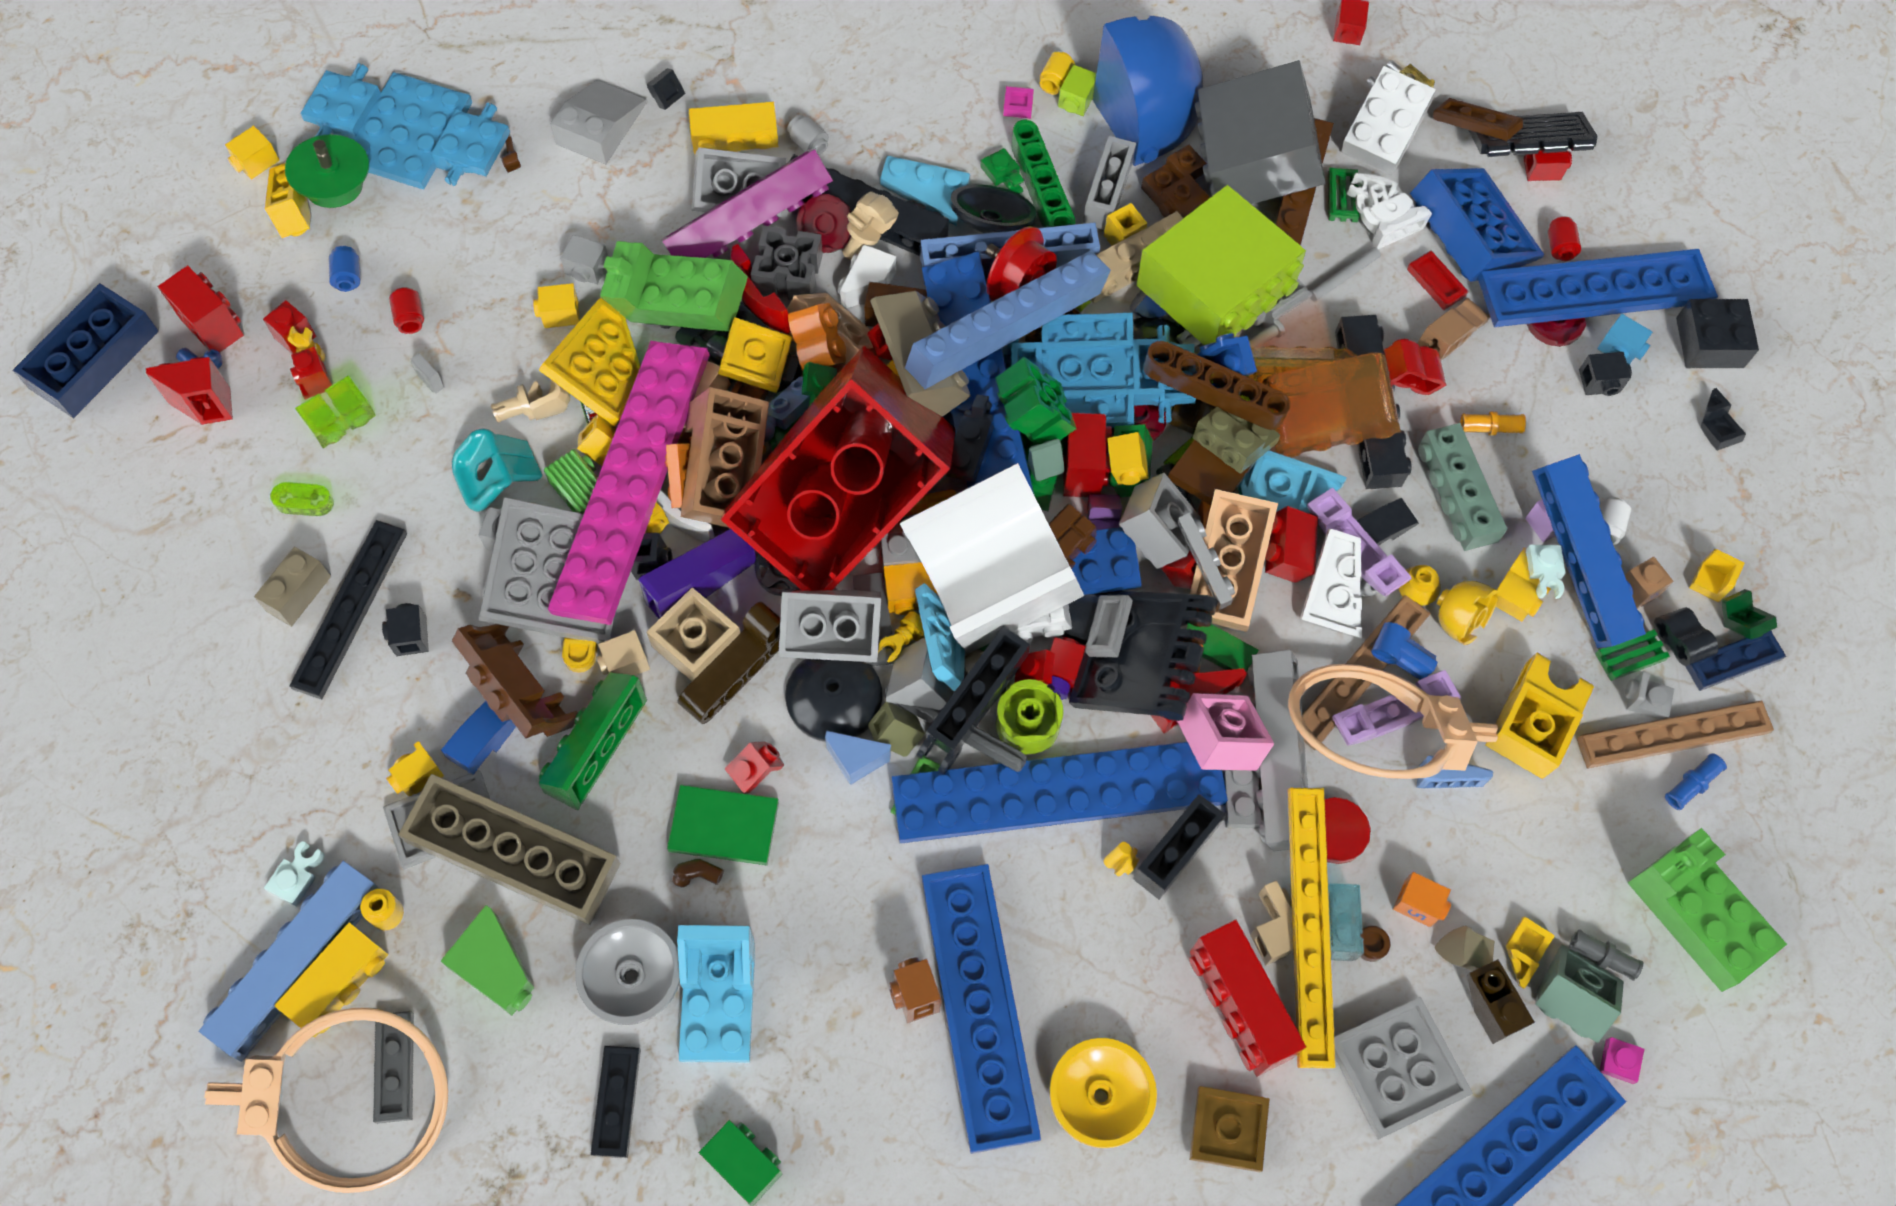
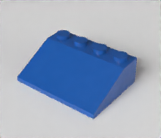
[1410,168,1545,282]

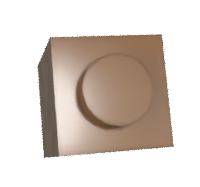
[1625,557,1674,609]

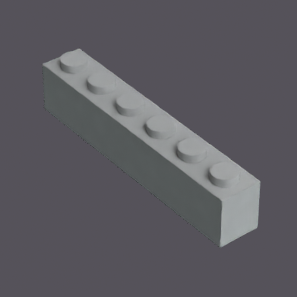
[1248,649,1308,851]

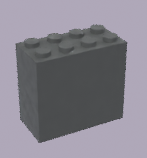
[1195,60,1326,204]

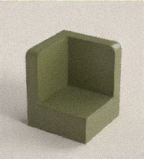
[868,702,925,757]

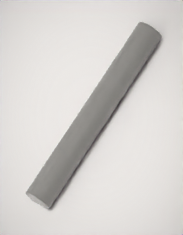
[1310,247,1381,302]

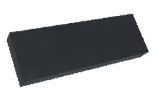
[590,1046,641,1158]

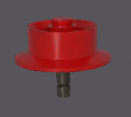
[985,226,1057,301]

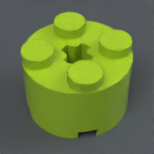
[996,679,1064,754]

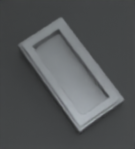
[1085,595,1133,657]

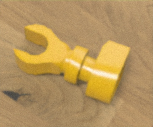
[288,326,325,362]
[878,611,925,662]

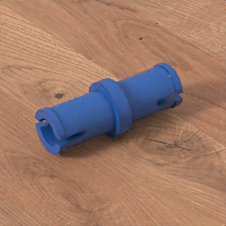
[1665,753,1727,810]

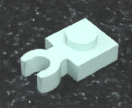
[1526,545,1566,599]
[264,841,325,907]

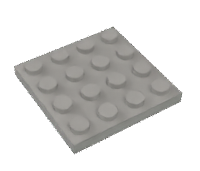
[479,497,615,644]

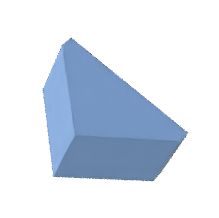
[825,731,891,785]

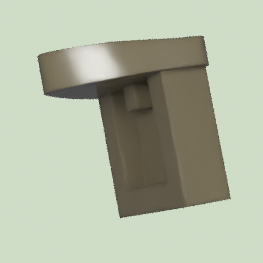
[1435,926,1495,971]

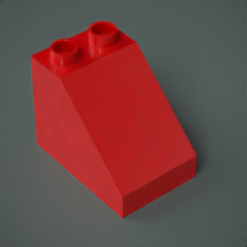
[720,345,955,591]

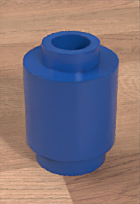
[329,246,360,292]

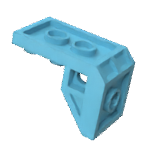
[677,925,755,1063]

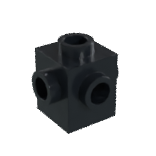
[631,533,673,580]

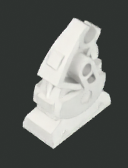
[1347,173,1432,249]

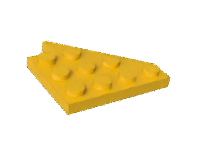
[539,298,641,427]

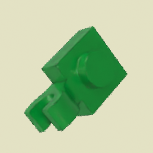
[980,148,1024,194]
[802,362,837,406]

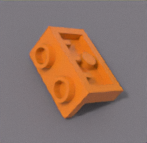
[665,444,691,508]

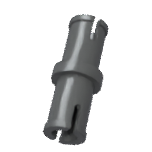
[1569,930,1644,981]

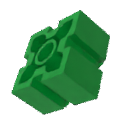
[995,357,1077,444]

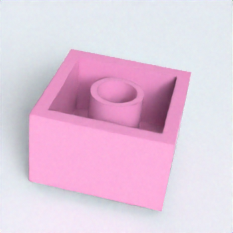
[1177,693,1274,771]

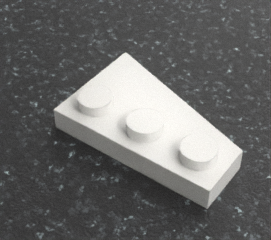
[1300,529,1362,638]

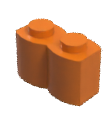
[788,303,846,371]

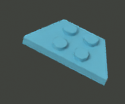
[1238,450,1347,514]

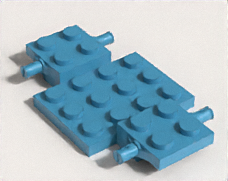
[300,63,510,190]
[1002,313,1196,428]

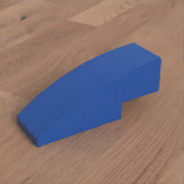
[441,701,516,775]

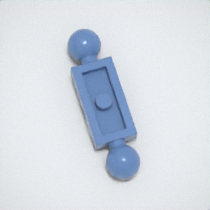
[764,376,810,442]

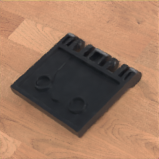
[1069,591,1218,721]

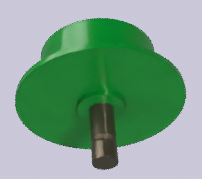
[285,134,369,208]

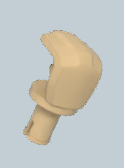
[842,192,899,260]
[491,380,570,423]

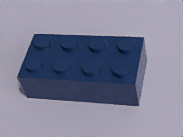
[12,283,159,419]

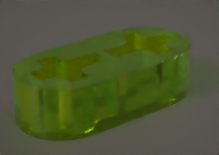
[270,482,334,516]

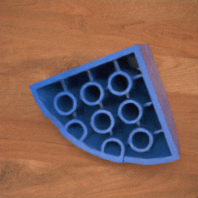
[1093,16,1203,166]

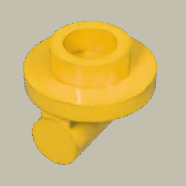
[1103,841,1139,877]

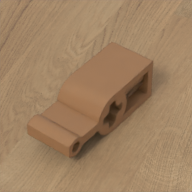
[1417,298,1490,361]

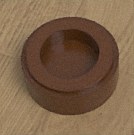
[1354,926,1391,962]

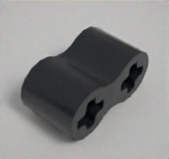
[1654,607,1719,666]

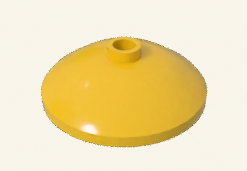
[1050,1038,1157,1148]

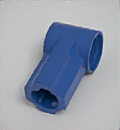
[1371,622,1438,680]

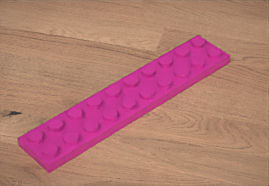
[548,341,710,625]

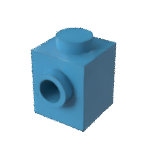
[1597,313,1653,364]

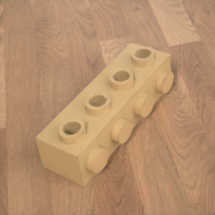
[1091,211,1183,303]

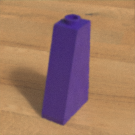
[638,529,756,619]

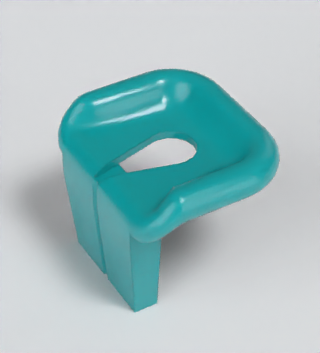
[452,428,543,512]

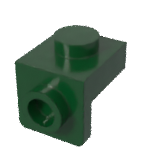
[1721,589,1777,640]

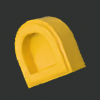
[562,638,598,673]

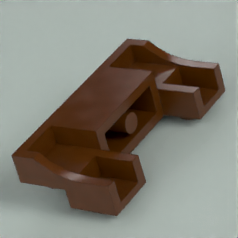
[1141,144,1210,219]
[452,624,578,739]

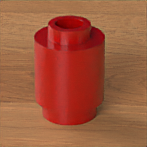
[1547,216,1581,261]
[389,287,424,334]

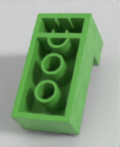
[600,241,748,332]
[1628,828,1787,992]

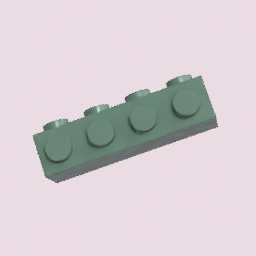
[1418,423,1507,551]

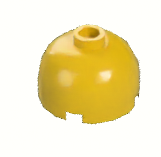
[1437,581,1498,645]

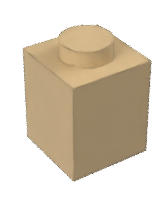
[596,630,650,676]

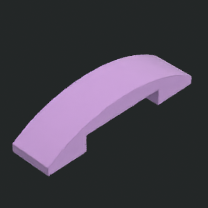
[1307,488,1412,597]
[1332,670,1461,746]

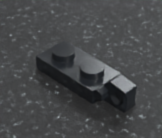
[945,394,994,482]

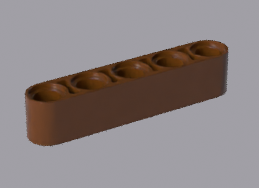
[1143,341,1291,430]

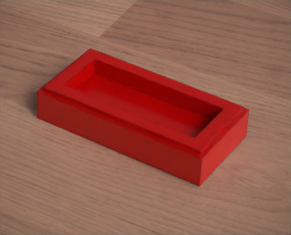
[1407,250,1469,310]

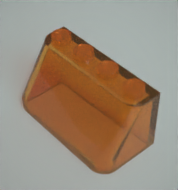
[1262,353,1401,458]

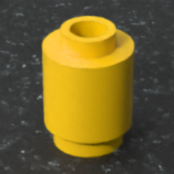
[1039,52,1075,95]
[360,889,404,930]

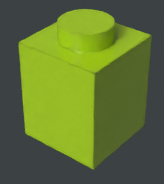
[1058,64,1096,117]

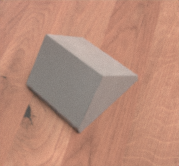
[886,637,954,710]

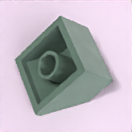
[1535,944,1624,1043]

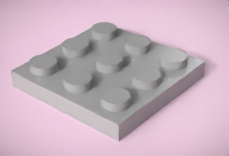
[1334,997,1473,1140]

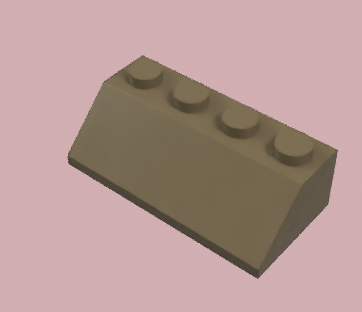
[870,291,971,416]

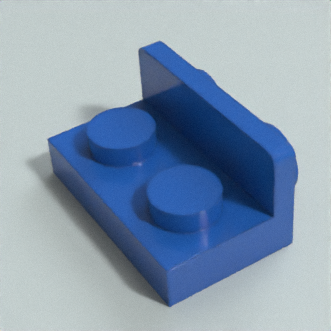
[1196,333,1257,388]

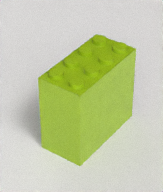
[1137,185,1306,345]

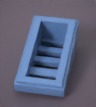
[1416,755,1493,788]

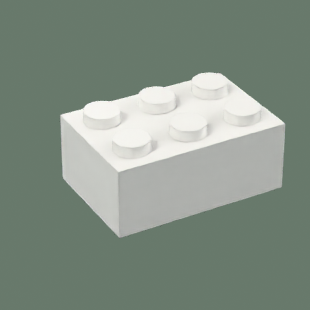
[1341,66,1436,176]

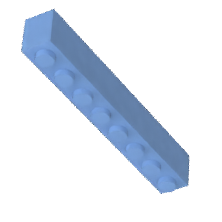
[905,250,1111,389]

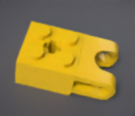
[1485,652,1594,779]

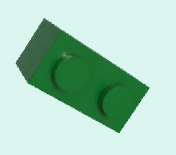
[698,1120,783,1206]

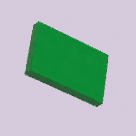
[667,785,779,866]

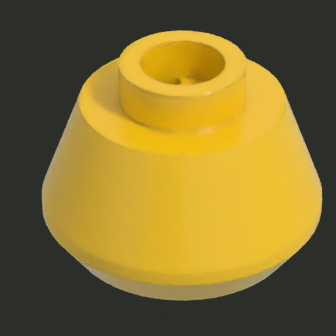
[1398,565,1441,606]

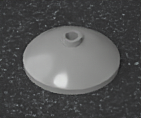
[575,919,680,1025]

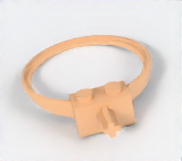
[1288,664,1498,779]
[204,1008,448,1193]

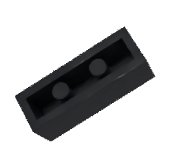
[1133,794,1226,900]

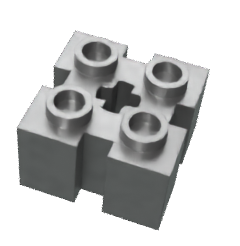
[751,225,823,300]

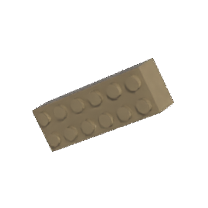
[398,774,621,925]

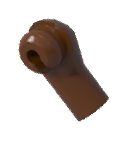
[672,859,724,888]

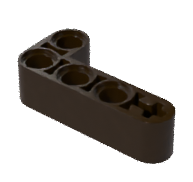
[677,602,781,724]

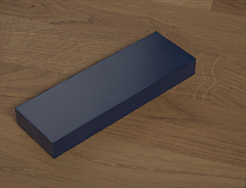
[1685,631,1786,691]

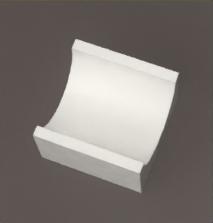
[900,463,1084,654]

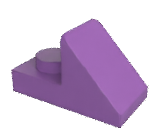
[1088,494,1122,530]

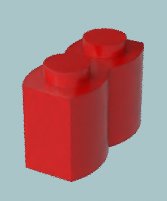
[1384,338,1447,395]

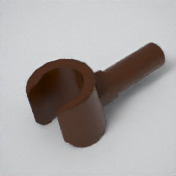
[500,136,521,173]

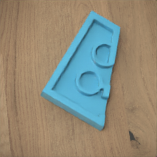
[880,155,970,226]
[915,583,965,691]

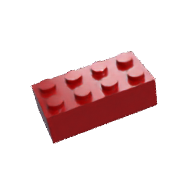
[1189,919,1307,1077]

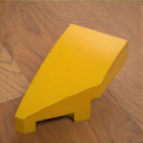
[1506,916,1555,989]

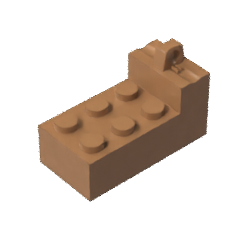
[680,387,769,527]

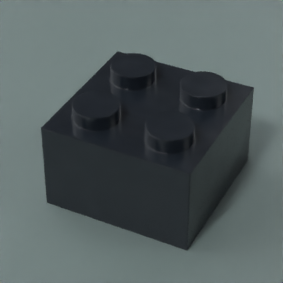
[1676,299,1759,368]

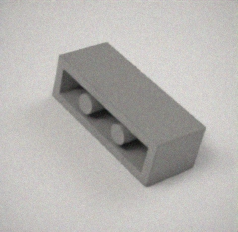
[1083,136,1136,230]

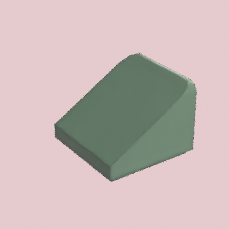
[1028,439,1064,481]

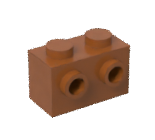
[889,957,941,1024]

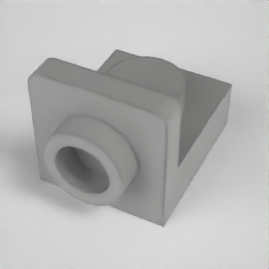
[1625,671,1674,720]

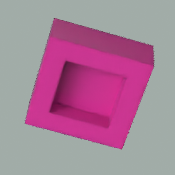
[1003,86,1034,119]
[1599,1037,1645,1084]

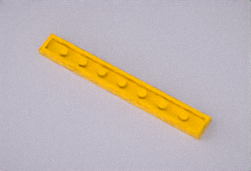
[1288,787,1335,1068]

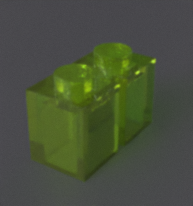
[295,375,376,448]

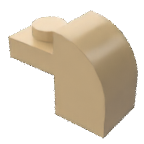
[1250,880,1293,966]

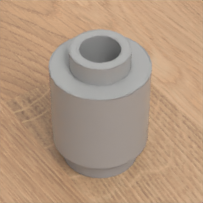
[787,115,829,155]

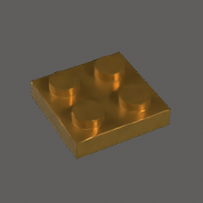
[1189,1086,1270,1173]

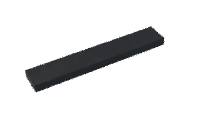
[289,520,407,700]

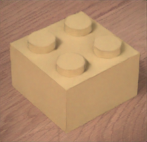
[646,588,740,681]

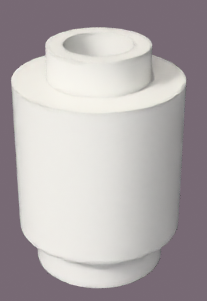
[1599,497,1631,545]

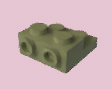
[1193,407,1281,474]

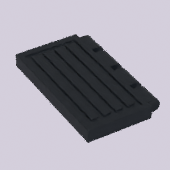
[1469,112,1598,157]

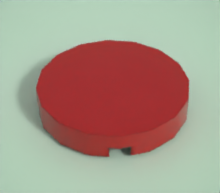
[1324,797,1371,864]

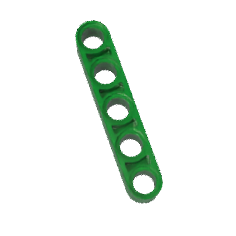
[1011,119,1076,228]

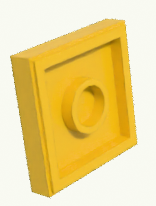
[718,317,792,393]

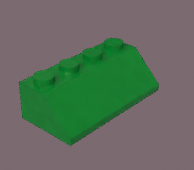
[538,672,647,811]

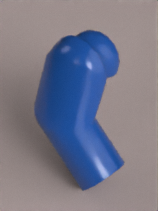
[176,348,223,369]

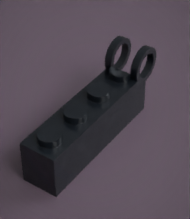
[916,626,1030,775]

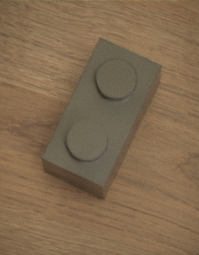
[254,546,331,627]

